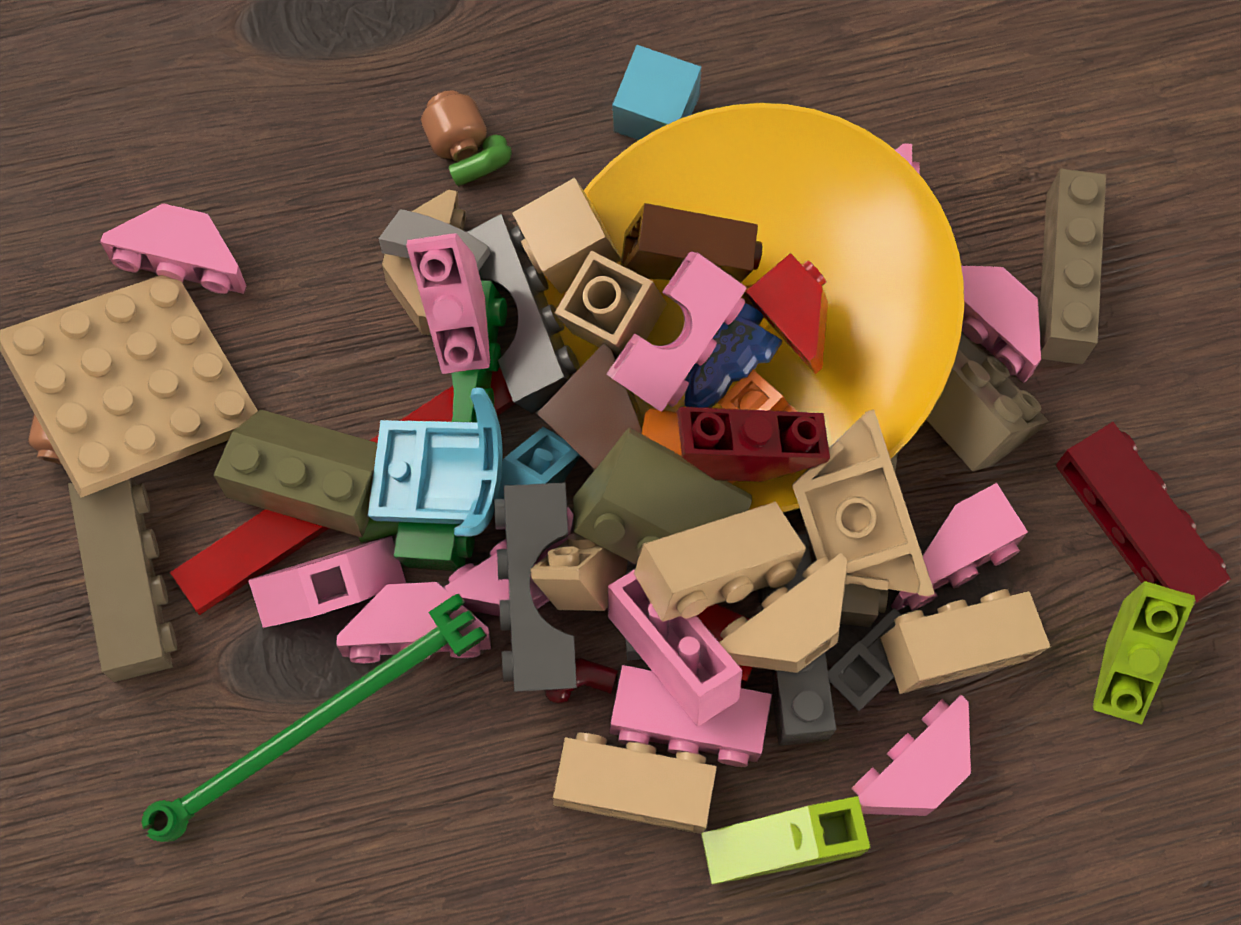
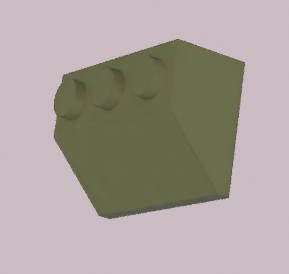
[214,409,378,538]
[573,427,752,565]

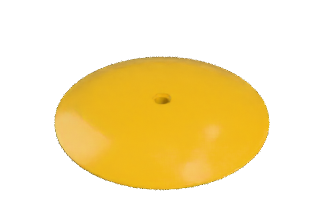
[543,103,964,513]

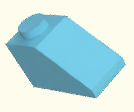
[498,427,581,499]

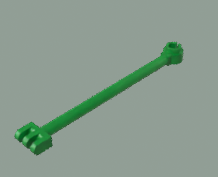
[142,594,487,842]

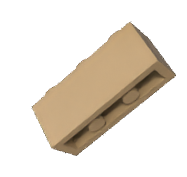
[634,502,806,622]
[880,589,1051,694]
[553,733,717,834]

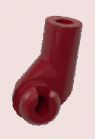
[544,658,618,704]

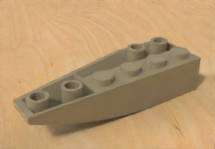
[926,332,1049,472]

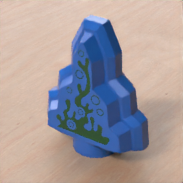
[685,303,782,408]

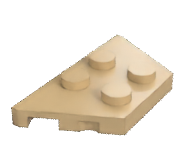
[792,409,935,596]

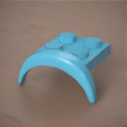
[368,388,503,537]

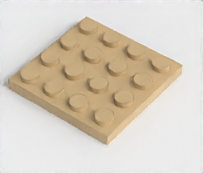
[0,275,258,498]

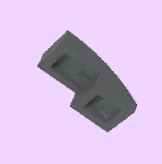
[828,608,901,712]

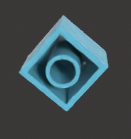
[612,45,701,140]

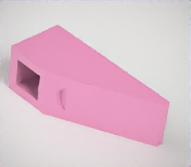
[891,483,1028,611]

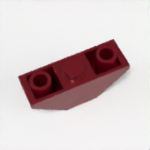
[677,407,830,482]

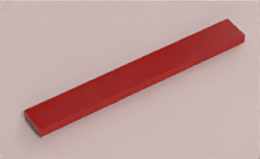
[170,367,516,615]

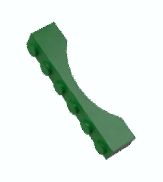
[394,280,507,571]

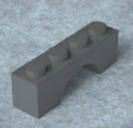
[466,214,580,413]
[494,483,577,692]
[757,534,836,746]

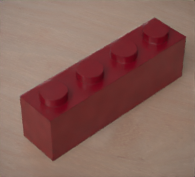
[1055,422,1232,606]

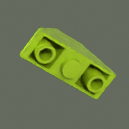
[1093,581,1195,724]

